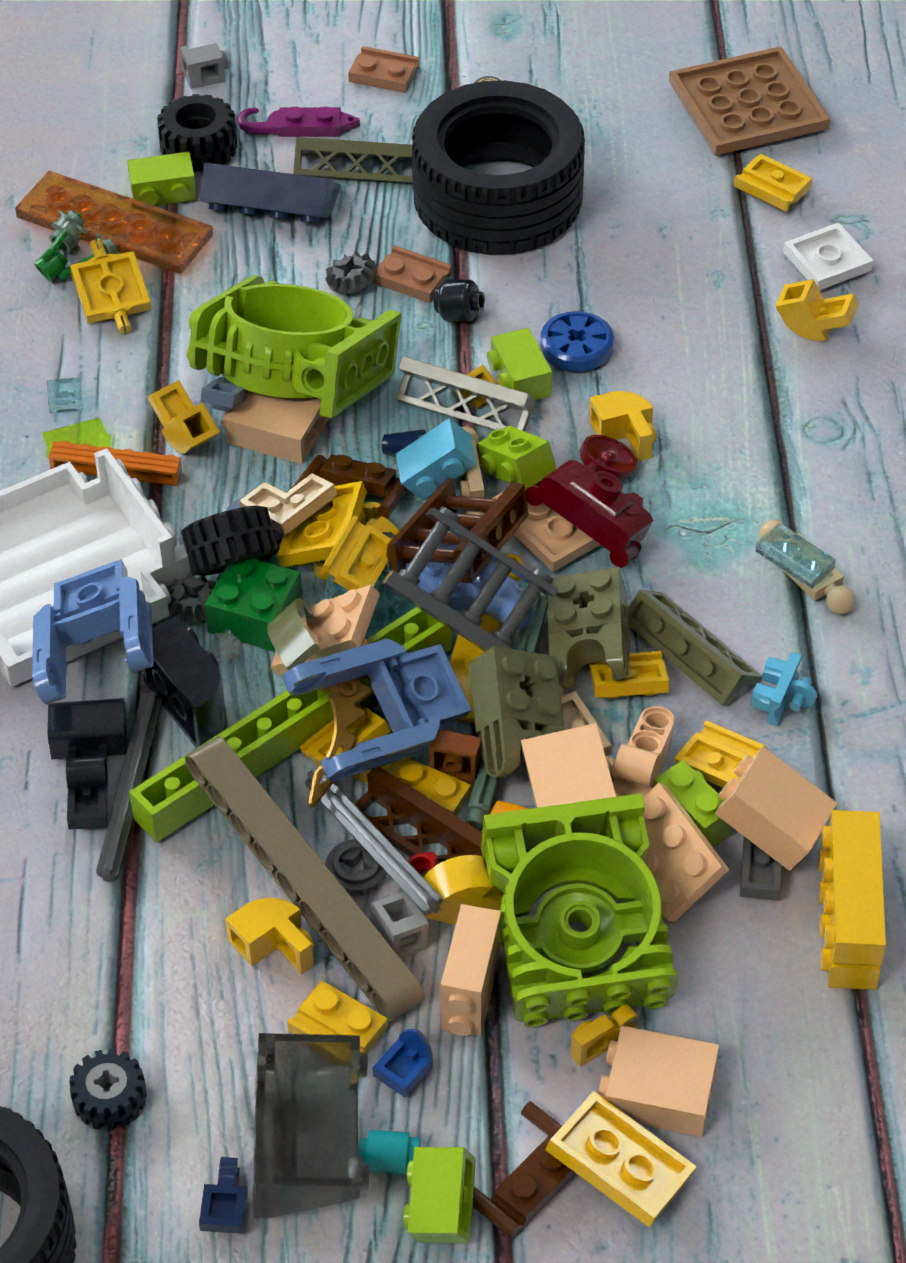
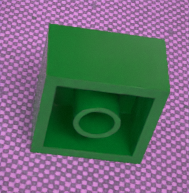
[204,559,303,652]

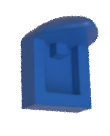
[372,1029,433,1098]

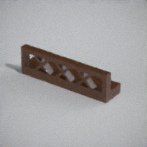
[355,767,487,869]

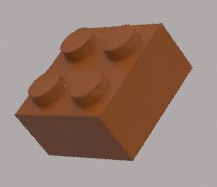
[429,729,481,785]

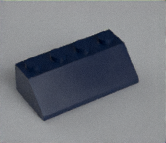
[199,163,340,224]

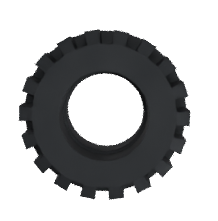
[157,94,238,173]
[181,505,279,576]

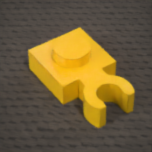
[570,1004,638,1067]

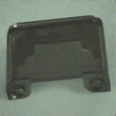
[253,1033,369,1219]

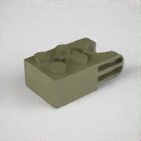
[548,566,631,689]
[469,646,564,778]

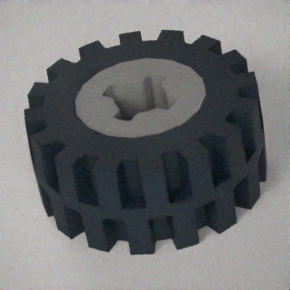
[69,1049,147,1131]

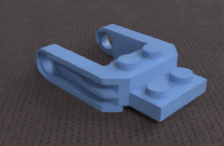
[32,559,154,705]
[282,638,472,782]

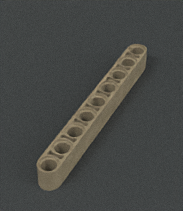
[185,736,425,1022]

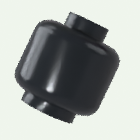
[434,279,485,322]

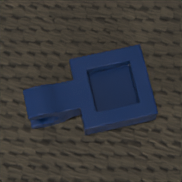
[199,1157,248,1234]

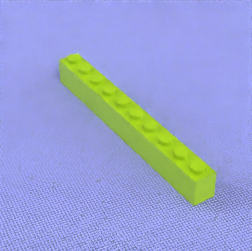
[129,607,452,843]

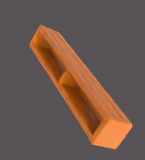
[49,441,182,487]

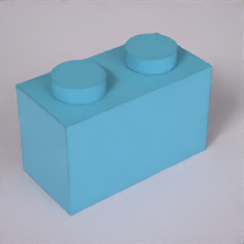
[396,418,477,500]

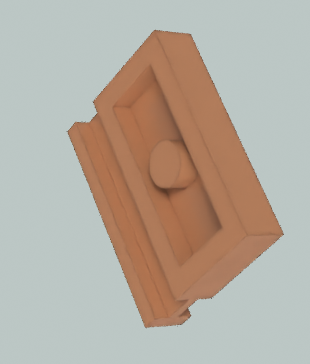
[348,46,419,93]
[373,245,452,303]

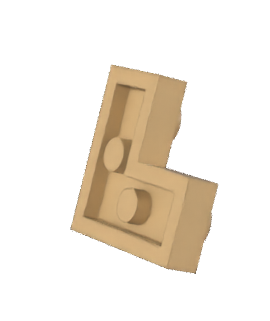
[238,473,338,535]

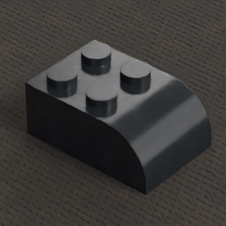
[143,616,226,748]

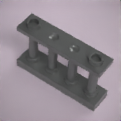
[382,506,558,652]

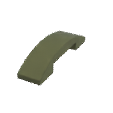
[267,598,320,670]

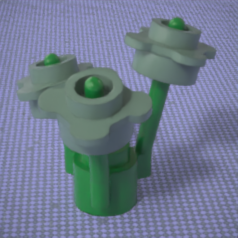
[33,210,118,282]

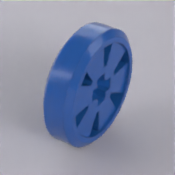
[540,311,614,372]

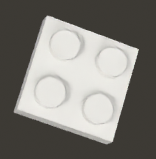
[783,222,874,290]

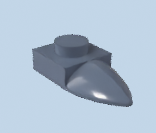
[200,377,245,411]

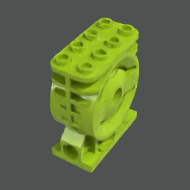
[186,275,401,419]
[481,793,679,1027]

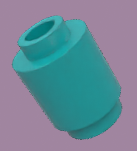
[358,1130,420,1175]

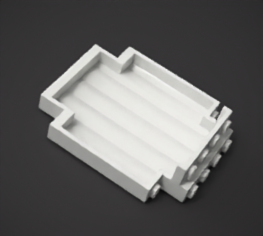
[0,448,191,687]

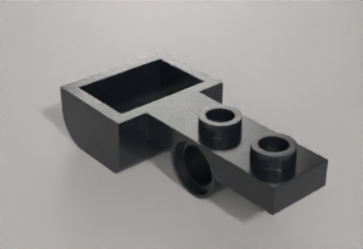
[47,698,127,830]

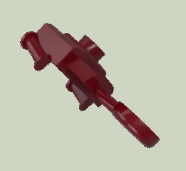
[526,435,654,568]

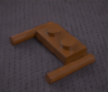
[291,454,408,518]
[472,1101,576,1239]

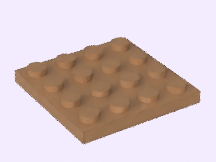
[669,46,830,156]

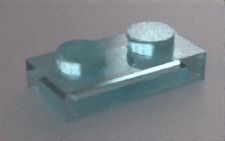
[756,523,836,589]

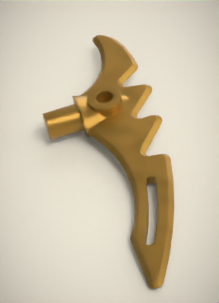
[308,639,373,807]

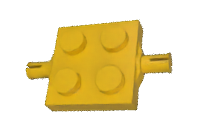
[70,239,151,334]

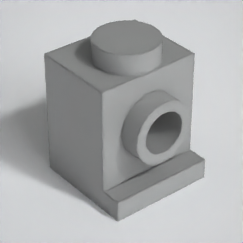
[180,43,229,89]
[370,891,429,959]

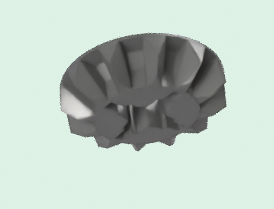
[325,252,377,294]
[166,574,216,623]
[325,839,387,895]

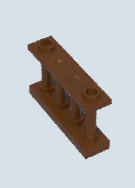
[387,478,529,584]

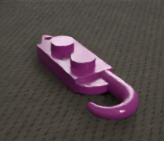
[237,106,360,137]

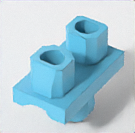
[750,652,817,727]

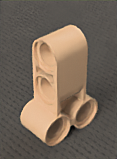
[613,706,675,798]

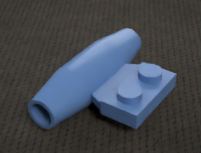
[405,544,533,630]

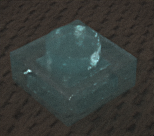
[47,377,84,414]

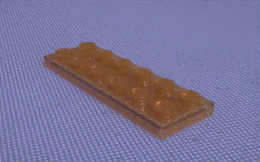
[15,171,213,274]

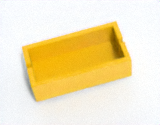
[818,810,886,990]

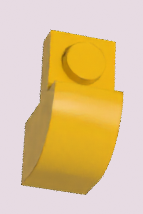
[775,279,859,341]
[147,380,220,454]
[589,391,656,461]
[422,855,504,924]
[225,898,315,975]

